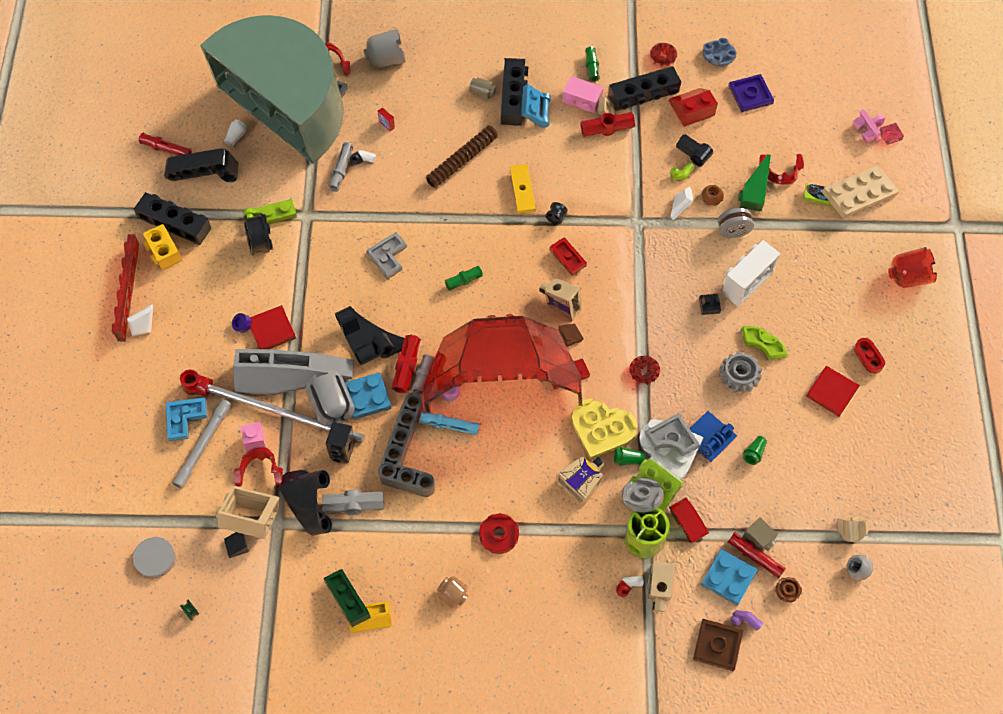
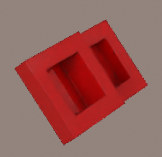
[669,497,709,543]

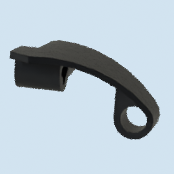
[278,470,332,536]

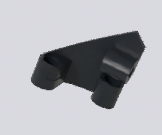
[335,306,404,365]

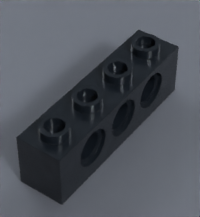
[500,58,528,126]
[608,66,681,111]
[134,192,211,245]

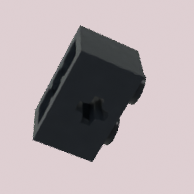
[326,422,356,463]

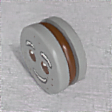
[718,208,754,238]

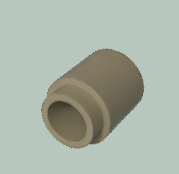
[469,78,496,99]

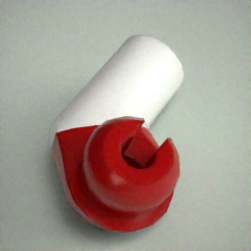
[616,576,643,597]

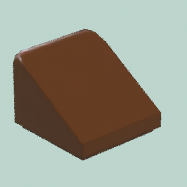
[558,324,584,347]

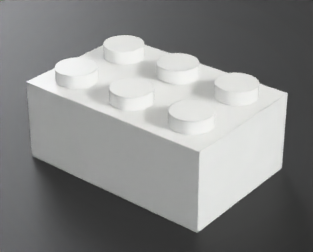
[721,240,781,307]

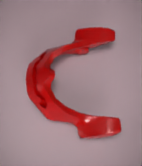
[325,43,350,75]
[759,154,804,185]
[233,447,283,487]

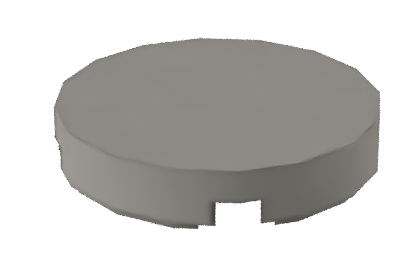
[622,478,664,512]
[133,537,175,578]

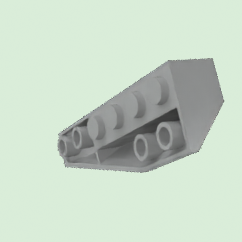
[233,349,354,395]

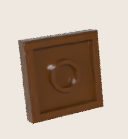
[693,619,743,672]

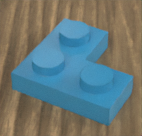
[166,397,207,441]

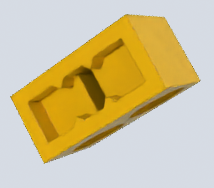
[143,224,182,270]

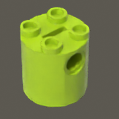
[624,508,670,559]

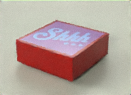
[378,108,395,132]

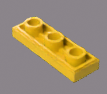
[510,164,536,214]

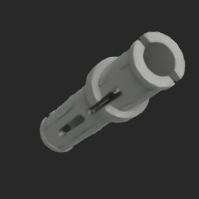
[328,142,354,192]

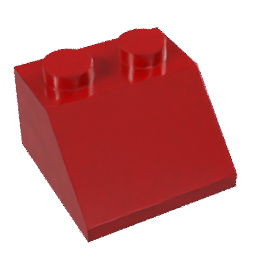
[669,88,718,127]

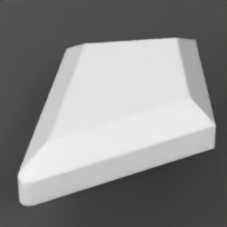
[670,187,693,220]
[127,305,153,336]

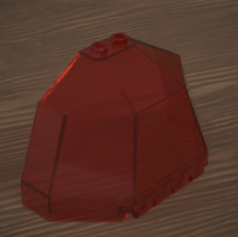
[424,314,583,413]

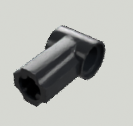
[676,134,714,167]

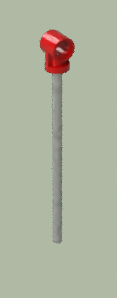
[179,369,365,442]

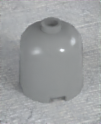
[364,29,406,68]

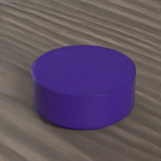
[232,313,251,333]

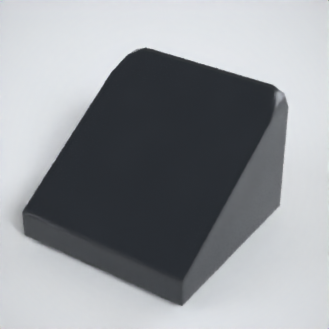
[224,532,249,558]

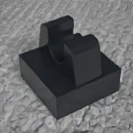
[699,294,721,315]

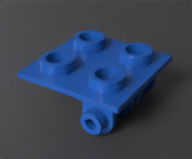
[689,411,737,462]

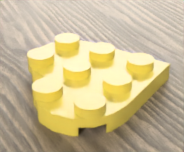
[572,399,637,460]

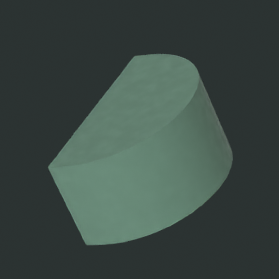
[200,15,344,164]

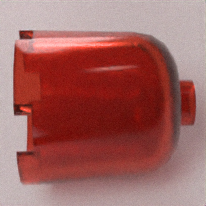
[888,247,937,288]

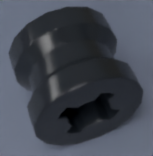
[546,202,568,225]

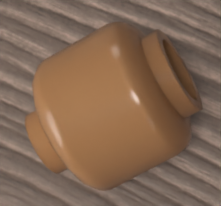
[437,576,468,607]

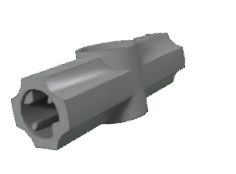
[322,490,384,515]

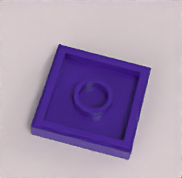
[728,74,774,113]

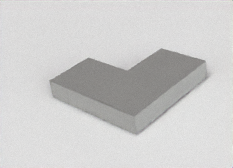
[366,232,407,279]

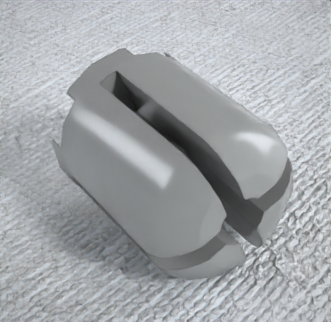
[305,370,355,426]

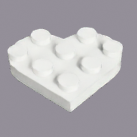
[639,419,703,480]

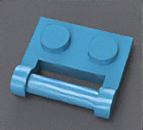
[521,84,551,127]

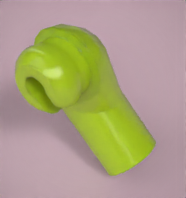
[670,162,695,180]

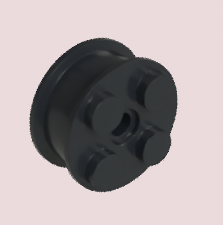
[243,213,273,256]

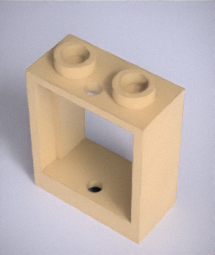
[215,486,279,539]

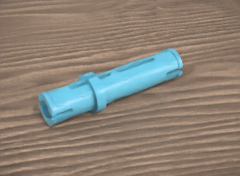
[419,411,480,435]

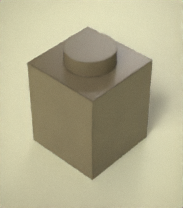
[743,517,778,552]

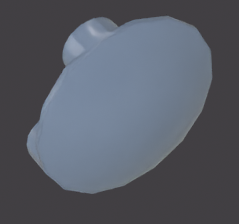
[702,37,737,66]

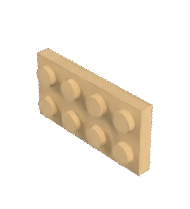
[822,165,900,219]

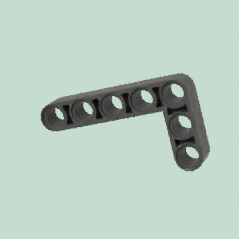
[378,392,435,497]

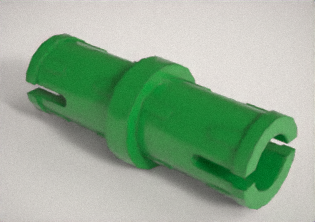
[585,46,600,82]
[445,266,483,291]

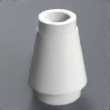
[224,119,247,147]

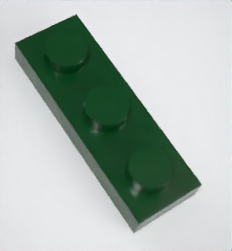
[323,569,371,627]

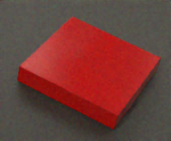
[250,305,296,350]
[806,365,860,417]

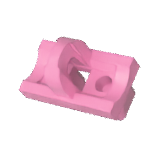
[853,109,885,143]

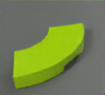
[741,326,788,360]

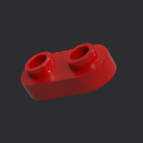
[854,338,885,374]

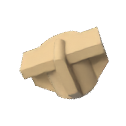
[837,515,871,542]

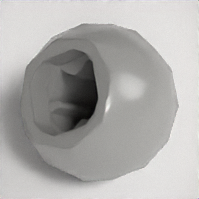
[846,554,873,580]

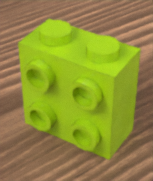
[628,458,685,512]

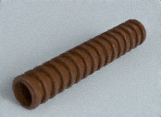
[426,125,498,188]

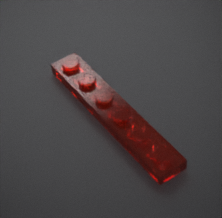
[111,234,140,342]

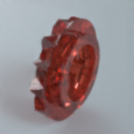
[650,43,678,67]
[629,356,660,385]

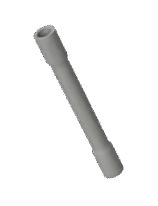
[172,399,232,489]

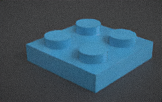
[345,372,392,420]
[701,549,758,606]

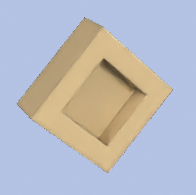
[598,96,614,116]

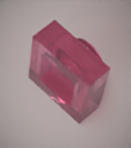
[879,123,904,145]

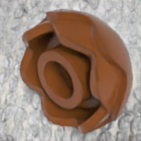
[701,185,724,206]
[775,577,802,603]

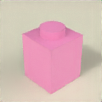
[241,422,267,452]

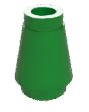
[743,436,767,465]
[614,446,644,466]

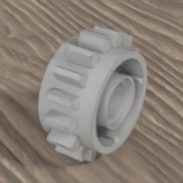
[719,352,762,393]

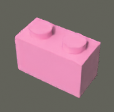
[562,76,603,113]

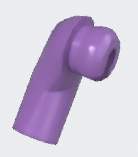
[730,610,763,631]

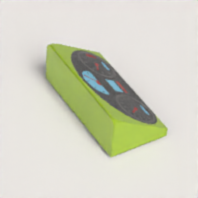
[802,183,832,206]

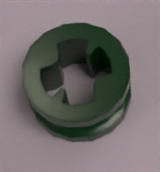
[180,599,199,620]

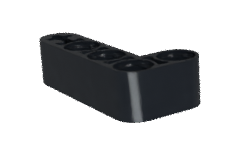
[164,148,239,182]

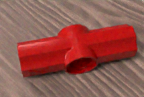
[580,112,635,137]
[391,334,421,393]

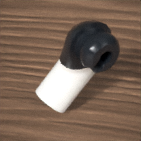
[349,150,376,165]

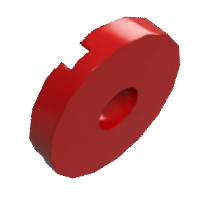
[479,513,519,554]

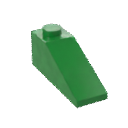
[738,154,771,211]

